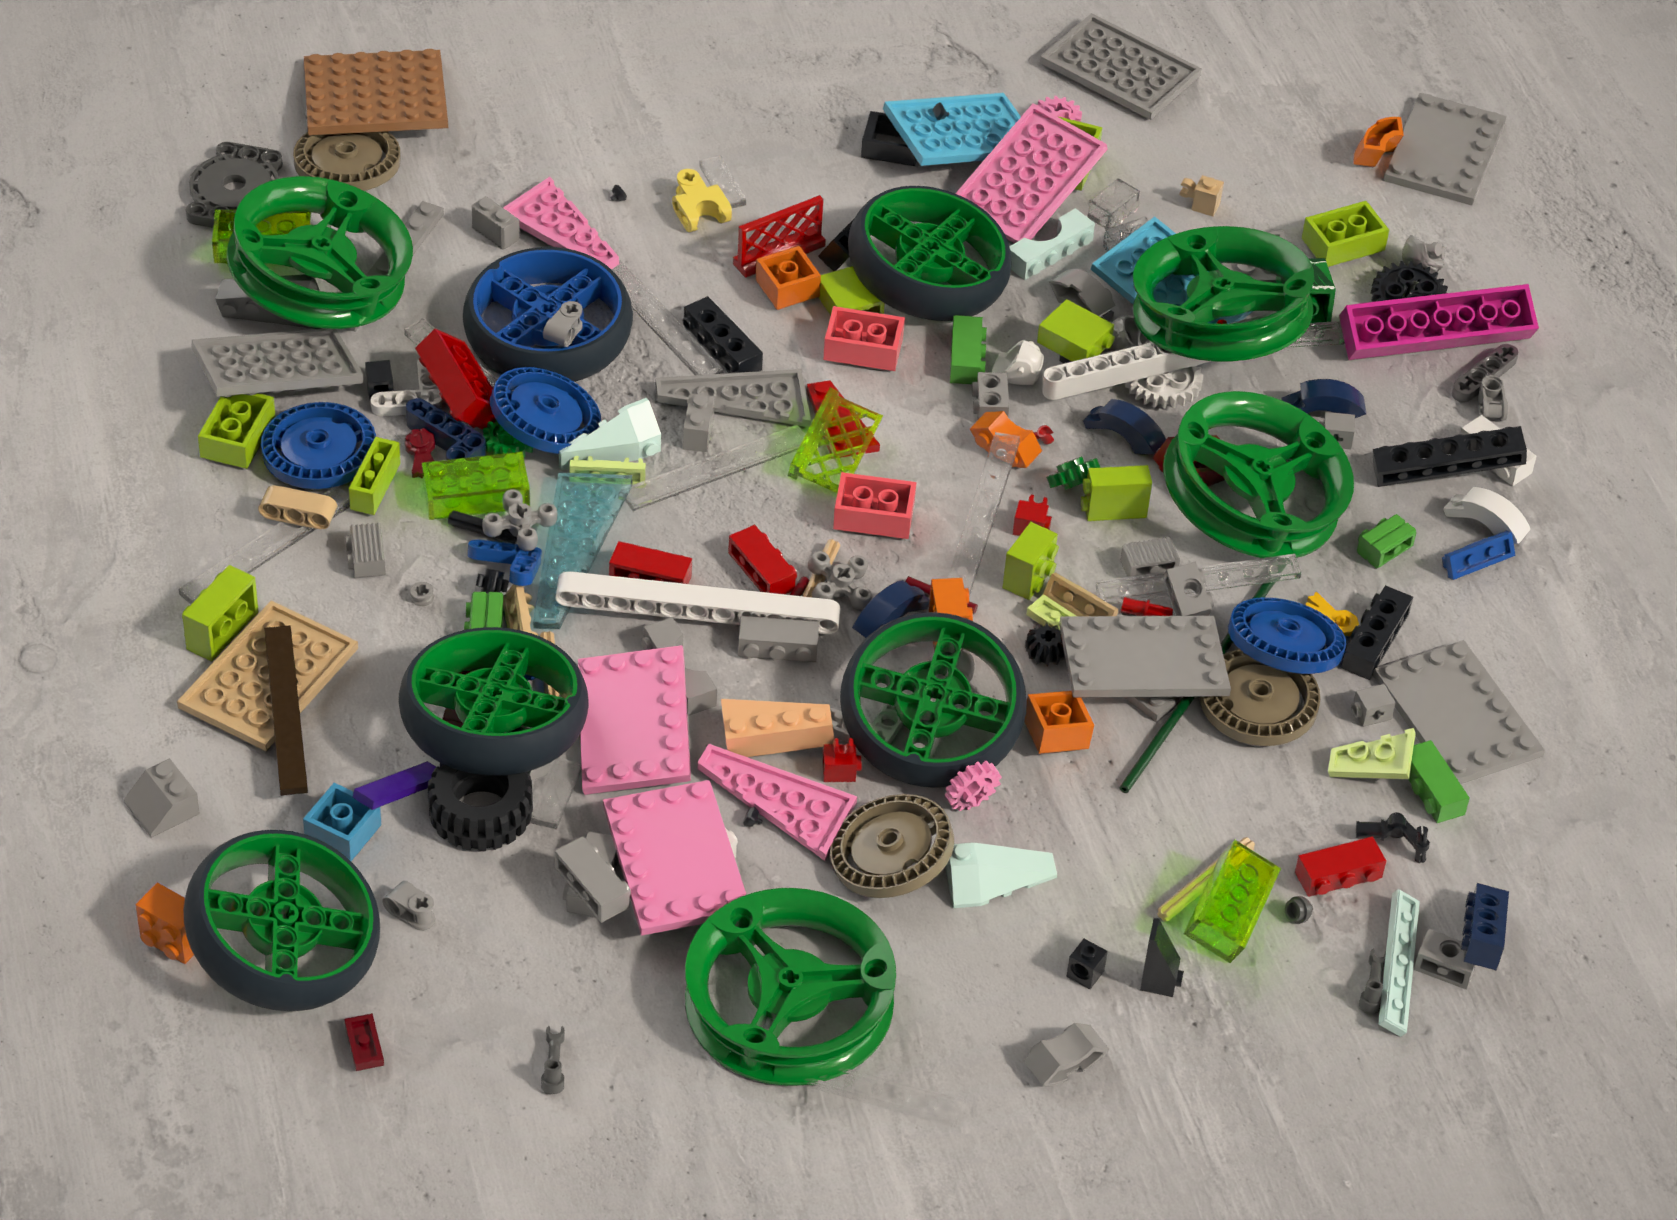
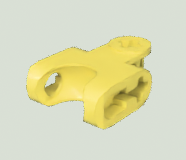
[672,169,732,232]

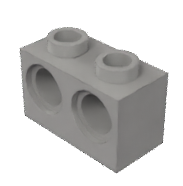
[972,372,1009,419]

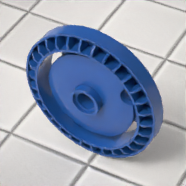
[490,367,601,454]
[261,402,376,489]
[1228,597,1346,674]

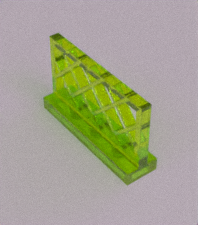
[788,387,883,493]

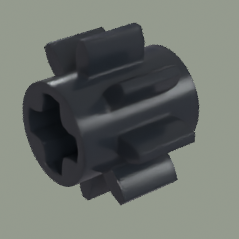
[476,568,509,594]

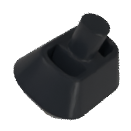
[933,102,949,120]
[610,185,627,201]
[743,806,763,827]

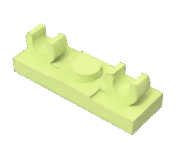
[570,456,646,487]

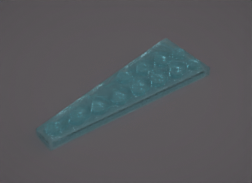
[533,473,633,629]

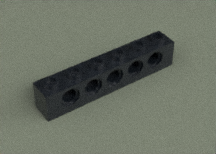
[1373,426,1527,487]

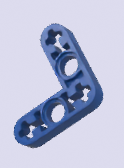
[468,540,542,586]

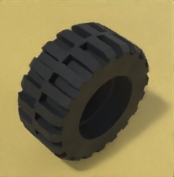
[428,763,533,852]

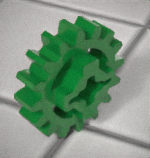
[483,418,533,460]
[1046,456,1101,490]

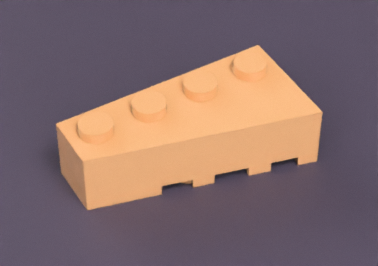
[721,699,834,757]

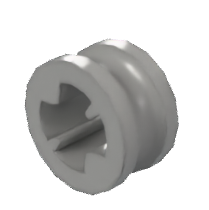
[410,582,434,606]

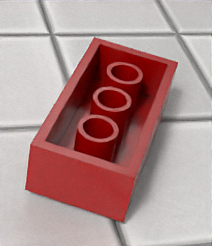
[415,329,495,429]

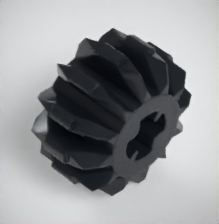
[1025,623,1065,667]

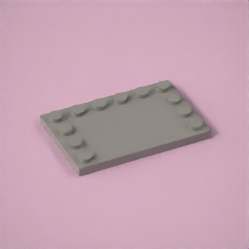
[1040,13,1202,120]
[1384,93,1507,205]
[191,328,363,397]
[1059,616,1231,697]
[1373,640,1545,784]

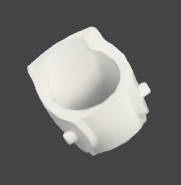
[991,340,1044,385]

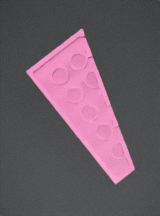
[503,177,619,269]
[697,744,857,861]

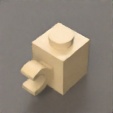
[1179,175,1224,217]

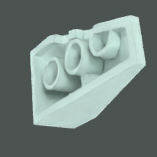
[559,398,661,470]
[945,843,1057,908]

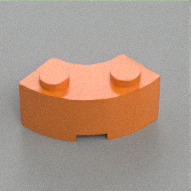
[1353,117,1404,167]
[970,411,1042,468]

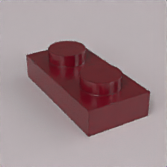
[344,1013,384,1071]

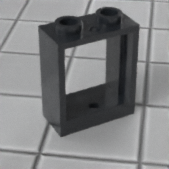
[861,111,917,166]

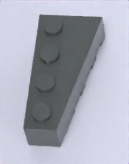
[215,274,321,329]

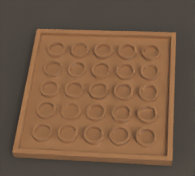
[304,49,448,135]

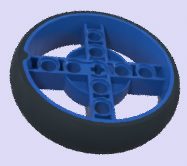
[462,247,633,382]

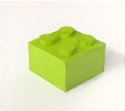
[1002,522,1059,600]

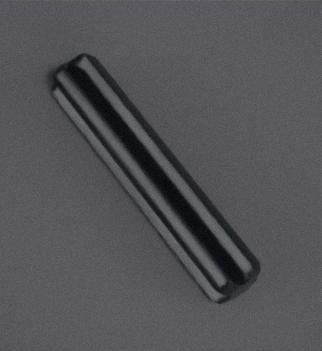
[448,511,517,544]

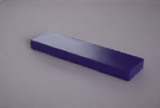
[352,761,436,810]

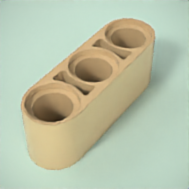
[258,485,337,529]

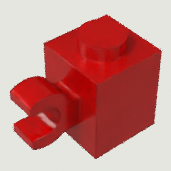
[1012,494,1052,536]
[822,738,862,782]

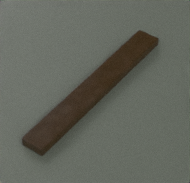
[264,625,308,796]

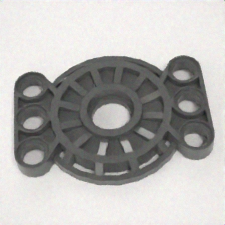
[186,142,282,231]

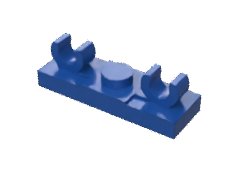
[1442,531,1516,580]

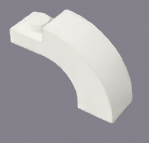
[1443,487,1530,544]

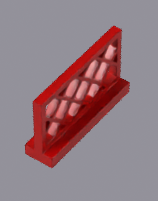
[733,195,826,278]

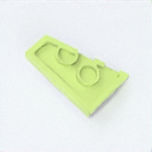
[1328,728,1415,779]

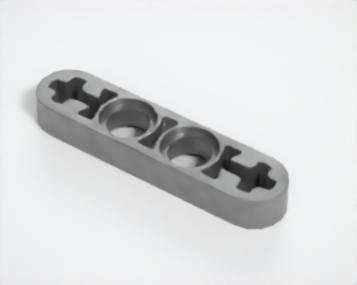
[1452,344,1519,402]

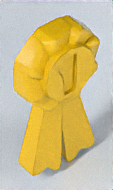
[1305,592,1359,636]

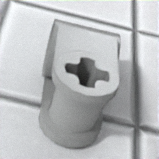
[543,301,583,347]
[1478,375,1508,420]
[382,881,436,931]

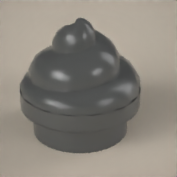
[1285,896,1313,924]

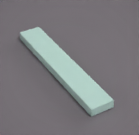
[1378,889,1420,1037]

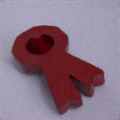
[404,428,442,480]

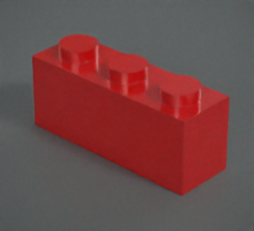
[728,525,797,595]
[609,541,692,584]
[1295,836,1386,897]

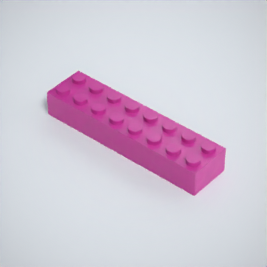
[1339,284,1539,360]

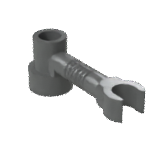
[1359,948,1386,1014]
[541,1026,565,1094]

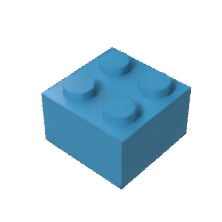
[303,783,382,861]

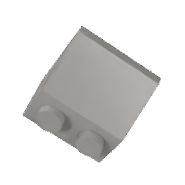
[124,758,200,838]

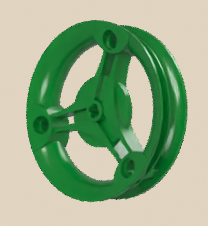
[227,176,413,329]
[1133,226,1314,362]
[1163,391,1354,560]
[685,888,896,1086]

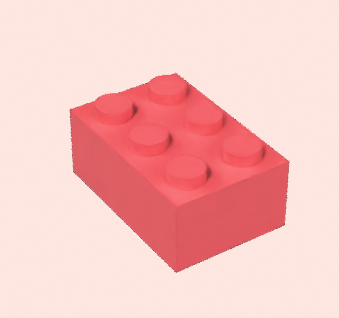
[823,306,905,371]
[833,472,917,539]

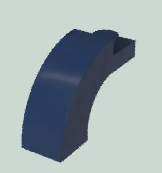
[1281,379,1366,418]
[1083,399,1166,454]
[852,580,929,638]

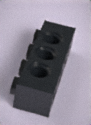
[682,296,763,373]
[1341,585,1413,680]

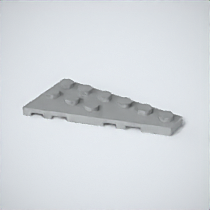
[655,369,811,428]

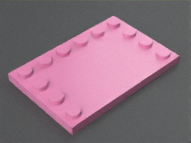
[955,103,1108,243]
[578,645,691,795]
[603,780,746,936]

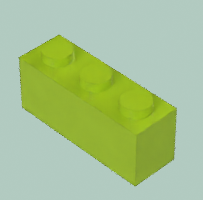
[349,437,401,515]

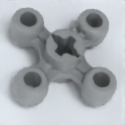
[482,489,557,551]
[808,551,872,611]

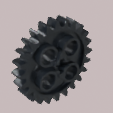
[1370,261,1448,302]

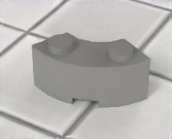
[1049,269,1116,316]
[1024,1023,1109,1086]

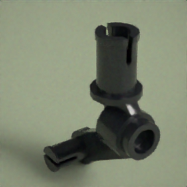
[1356,812,1430,863]

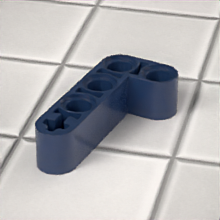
[406,398,486,479]

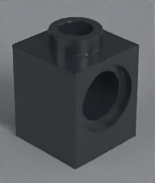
[1066,938,1108,989]

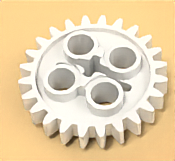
[1125,365,1203,409]

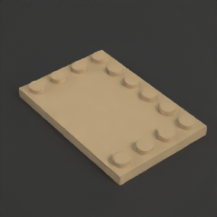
[177,600,358,751]

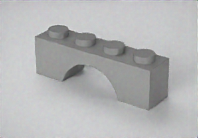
[641,617,717,716]

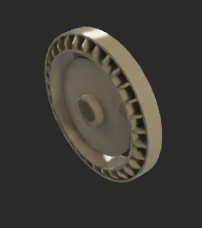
[293,131,401,191]
[1200,649,1321,746]
[830,794,954,898]

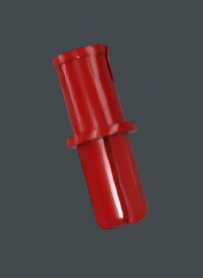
[1121,597,1173,616]

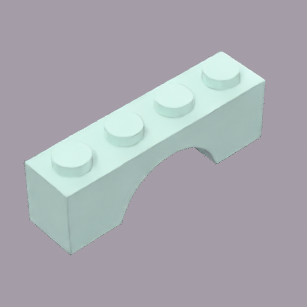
[1009,208,1095,280]

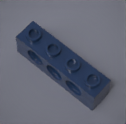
[1460,883,1509,971]

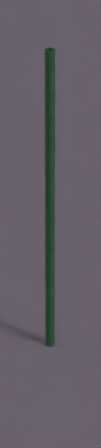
[1119,559,1291,793]

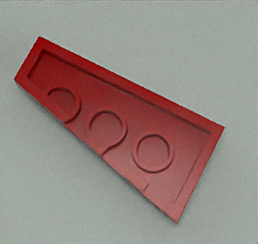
[806,380,880,459]

